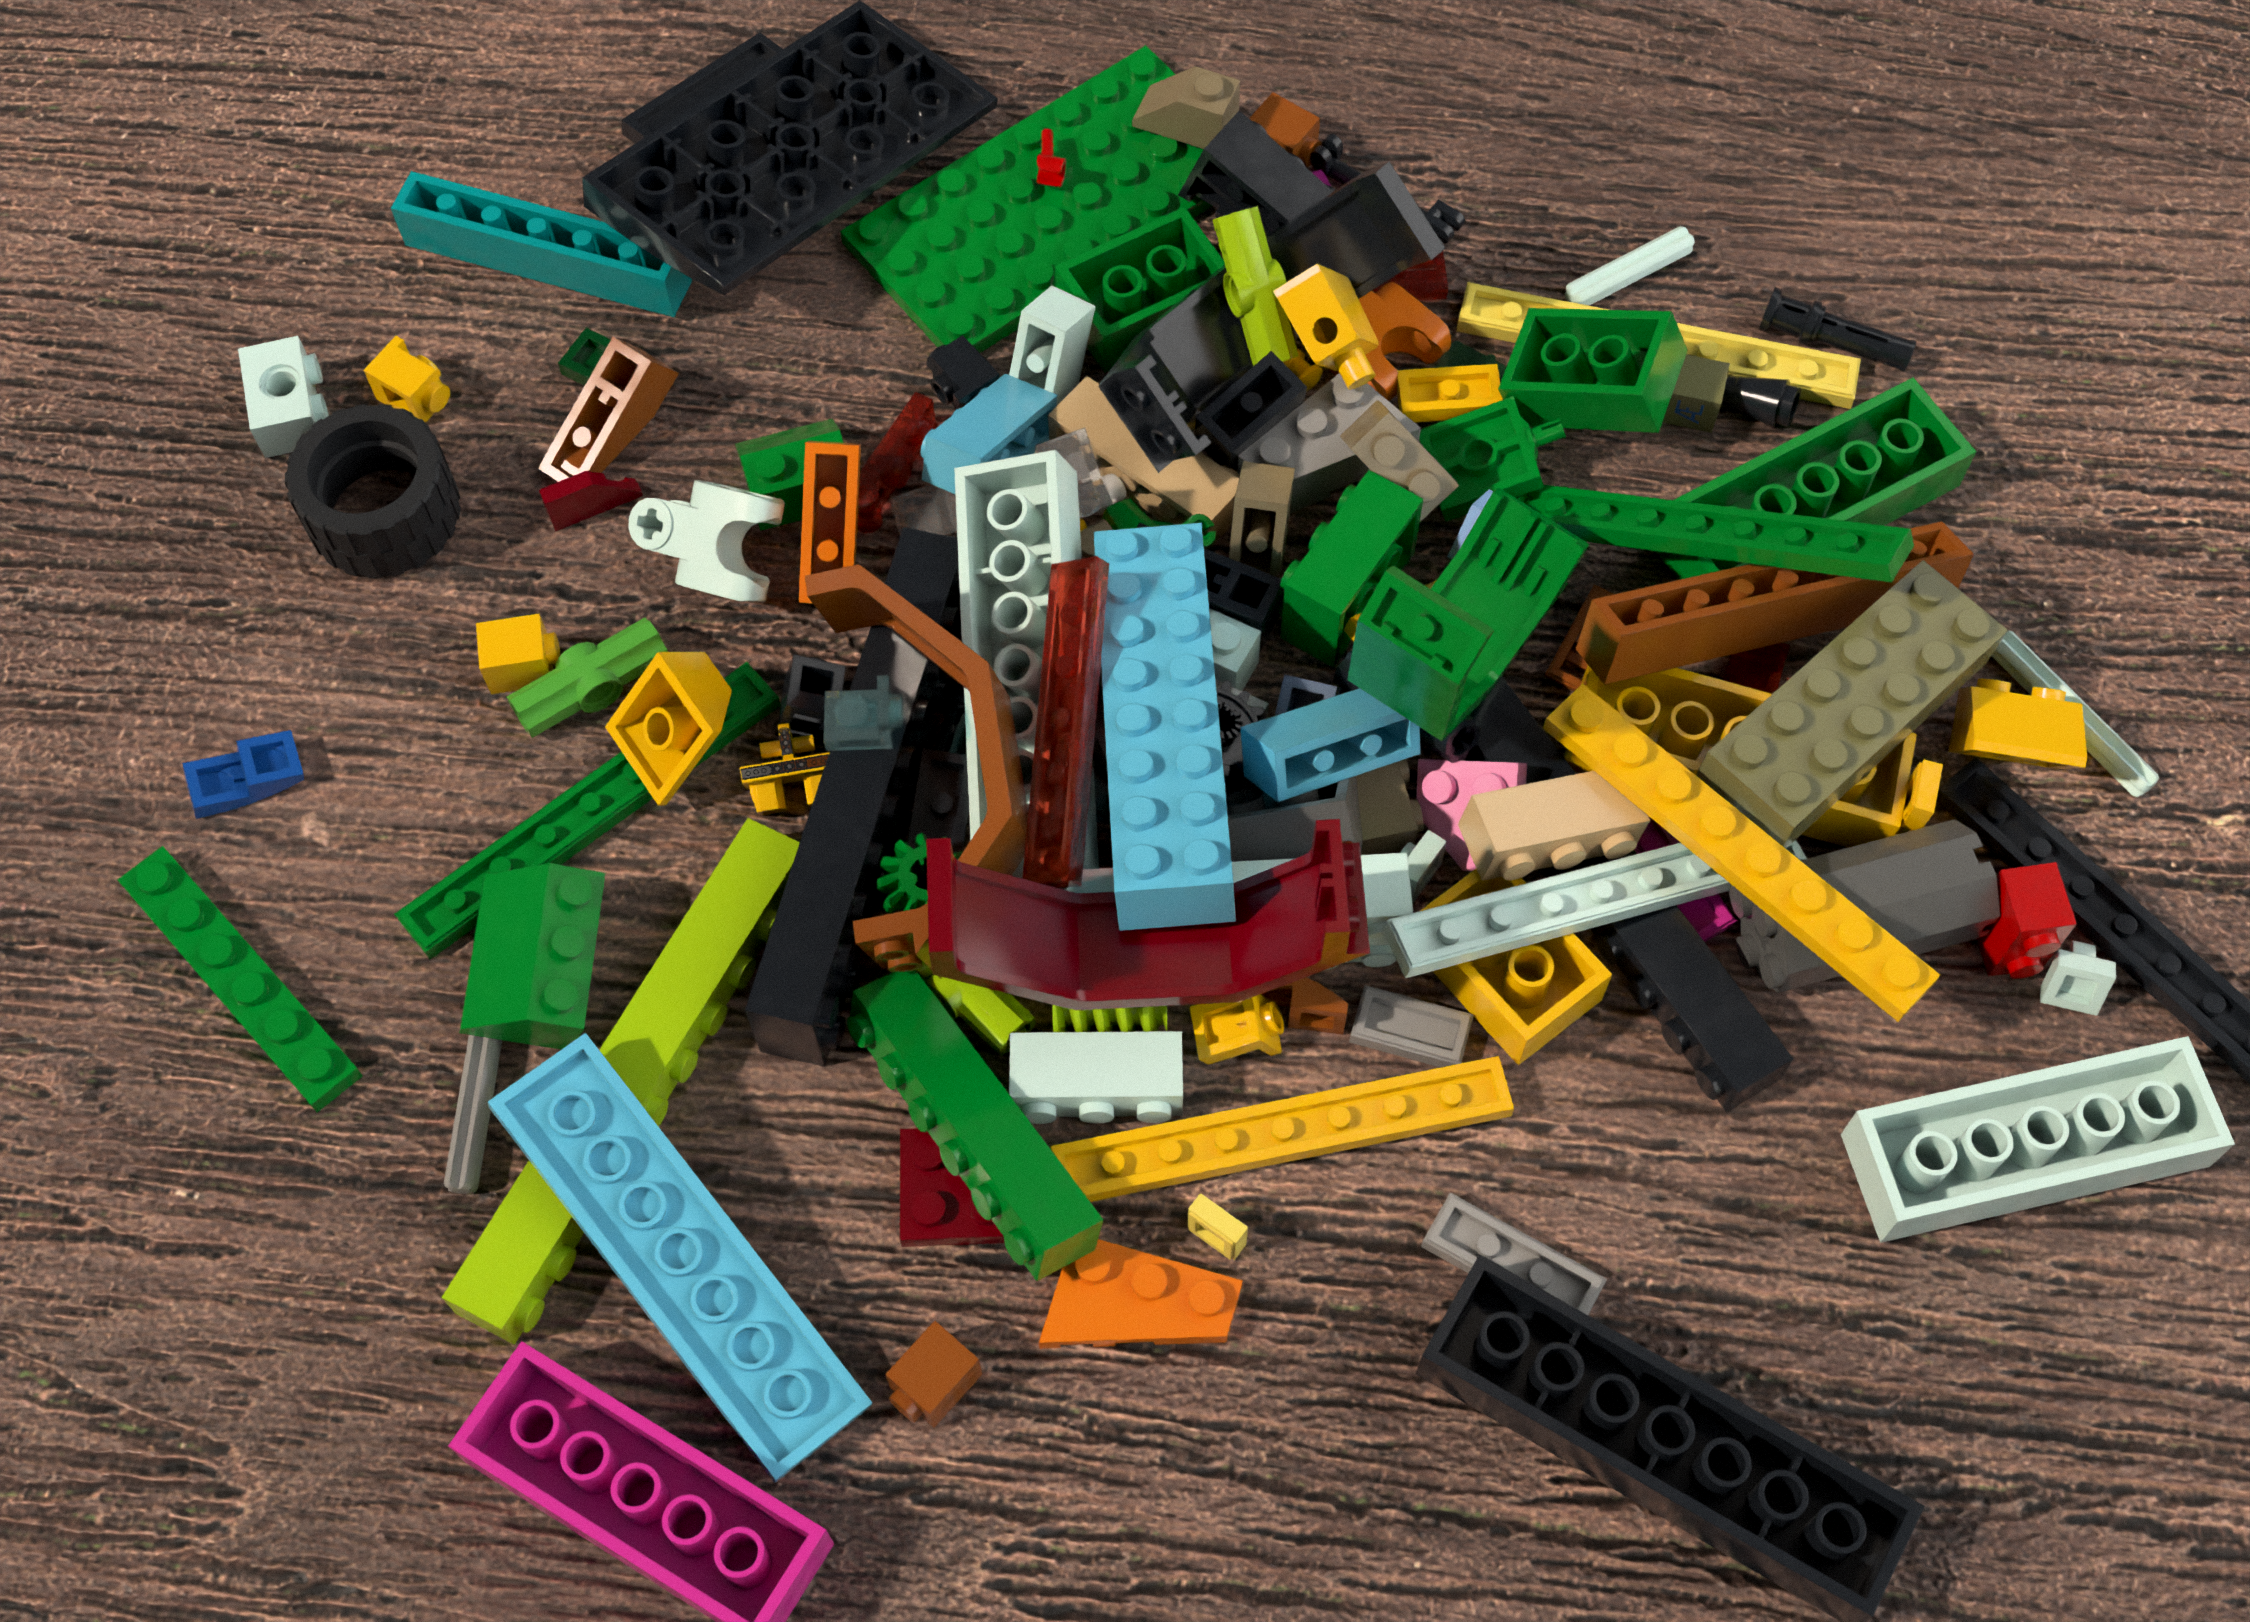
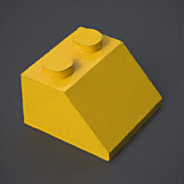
[1949,678,2087,769]

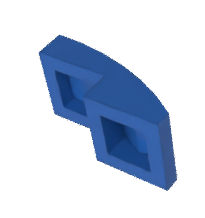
[182,730,304,819]

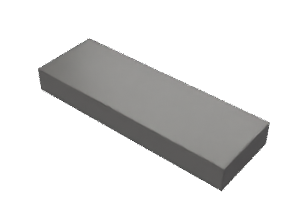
[1421,1193,1607,1315]

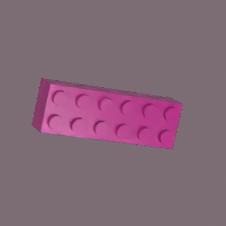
[448,1341,834,1622]

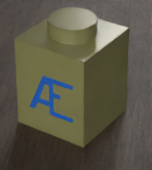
[1663,354,1730,433]

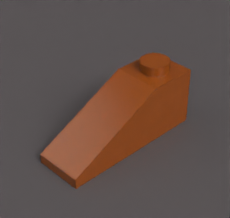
[538,337,679,482]

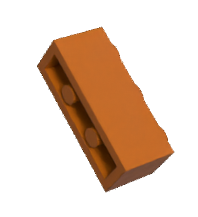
[799,441,861,603]

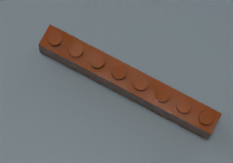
[1576,521,1974,685]

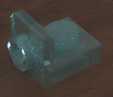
[824,675,903,751]

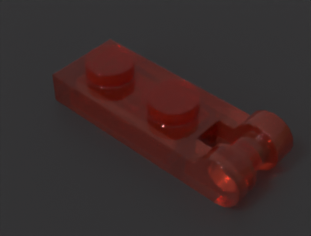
[857,392,938,533]

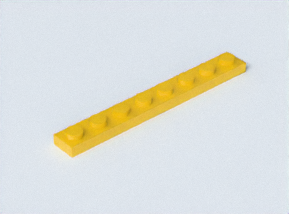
[1543,683,1940,1022]
[1051,1056,1514,1202]

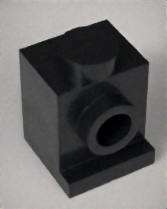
[926,335,1000,410]
[775,654,846,747]

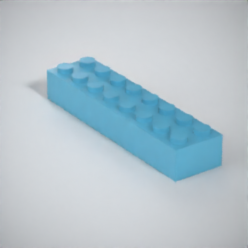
[1094,523,1236,931]

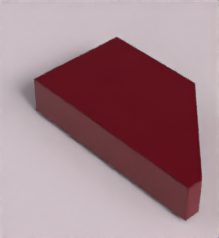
[539,471,643,532]

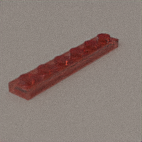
[1022,556,1109,889]

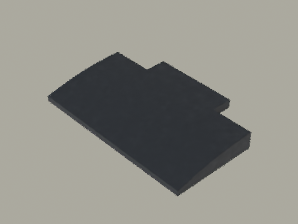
[582,0,998,295]

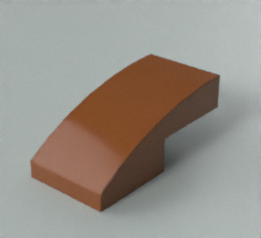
[1261,977,1348,1035]

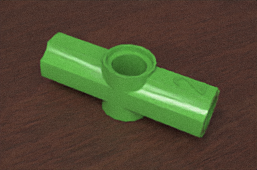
[507,618,668,738]

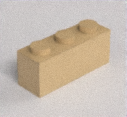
[1458,771,1650,881]

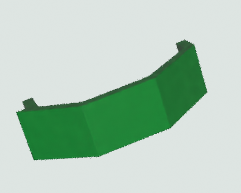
[1347,488,1590,741]

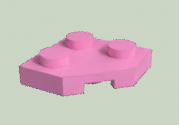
[1416,759,1527,871]

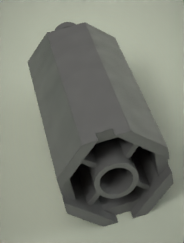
[1729,819,2000,993]

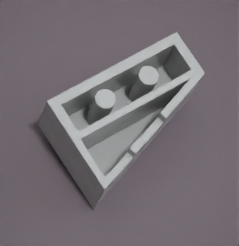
[1237,373,1421,513]

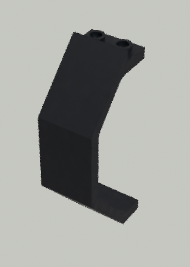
[1098,161,1445,473]

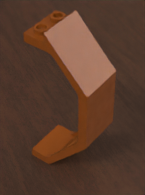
[805,564,1033,979]

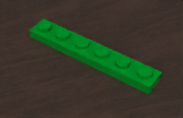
[117,846,363,1113]

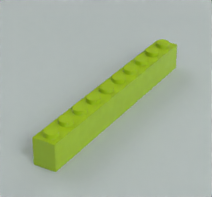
[441,818,800,1345]

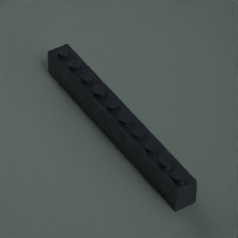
[1464,677,1793,1112]

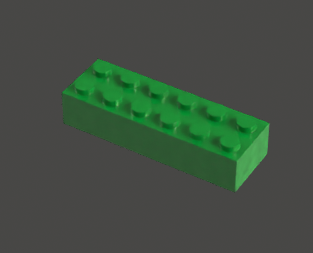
[1656,377,1976,580]

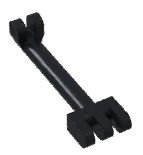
[1310,134,1465,244]

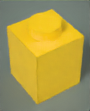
[476,613,561,694]

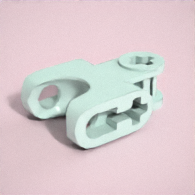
[629,480,785,602]

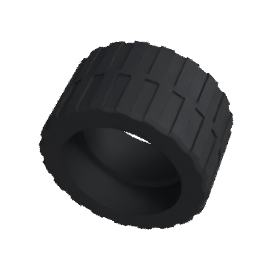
[285,404,461,578]

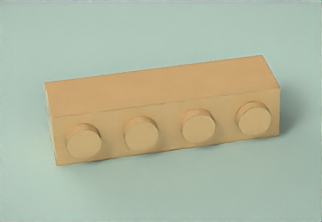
[1048,376,1240,550]

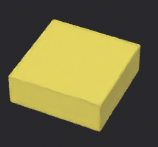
[1187,1193,1248,1260]

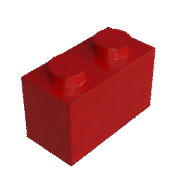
[1976,862,2077,979]

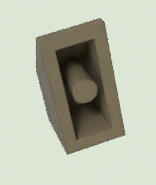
[1132,66,1240,149]

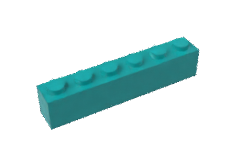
[391,171,693,317]

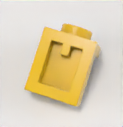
[1190,994,1284,1065]

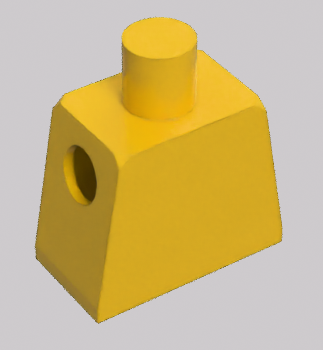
[1274,264,1379,390]

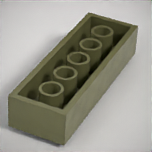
[1696,560,2008,849]

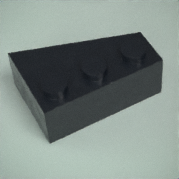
[1178,111,1336,235]

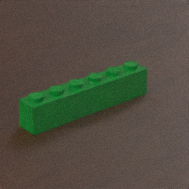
[847,970,1103,1281]

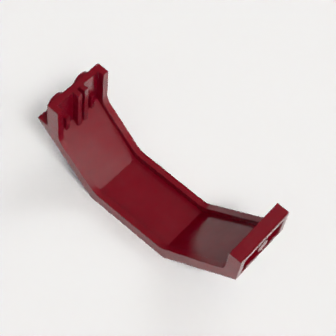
[926,819,1370,1010]

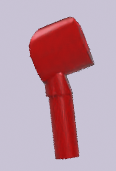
[1037,129,1066,188]

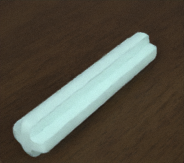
[1565,226,1695,306]

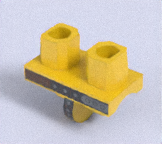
[739,723,829,815]

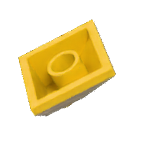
[605,652,732,806]

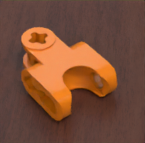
[1329,282,1451,402]

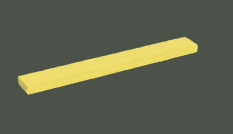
[1457,282,1861,409]

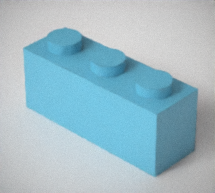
[920,373,1058,494]
[1240,688,1421,802]

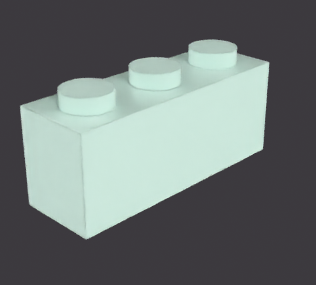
[1009,1031,1183,1124]

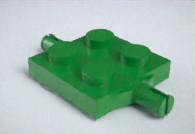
[1419,396,1566,521]

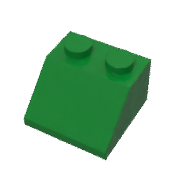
[735,418,859,531]

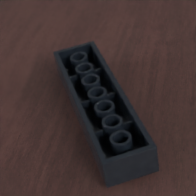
[1416,1254,1925,1622]

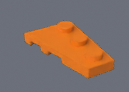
[1039,1239,1243,1349]

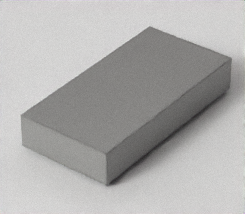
[1349,985,1474,1068]

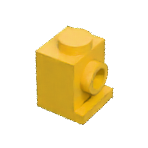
[363,336,450,423]

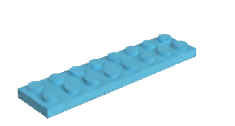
[488,1033,872,1483]

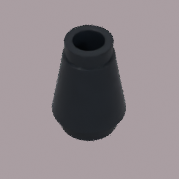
[1721,375,1801,429]

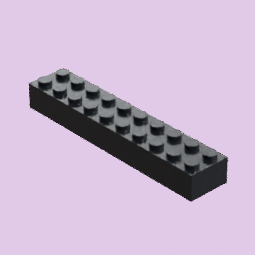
[745,527,962,1067]

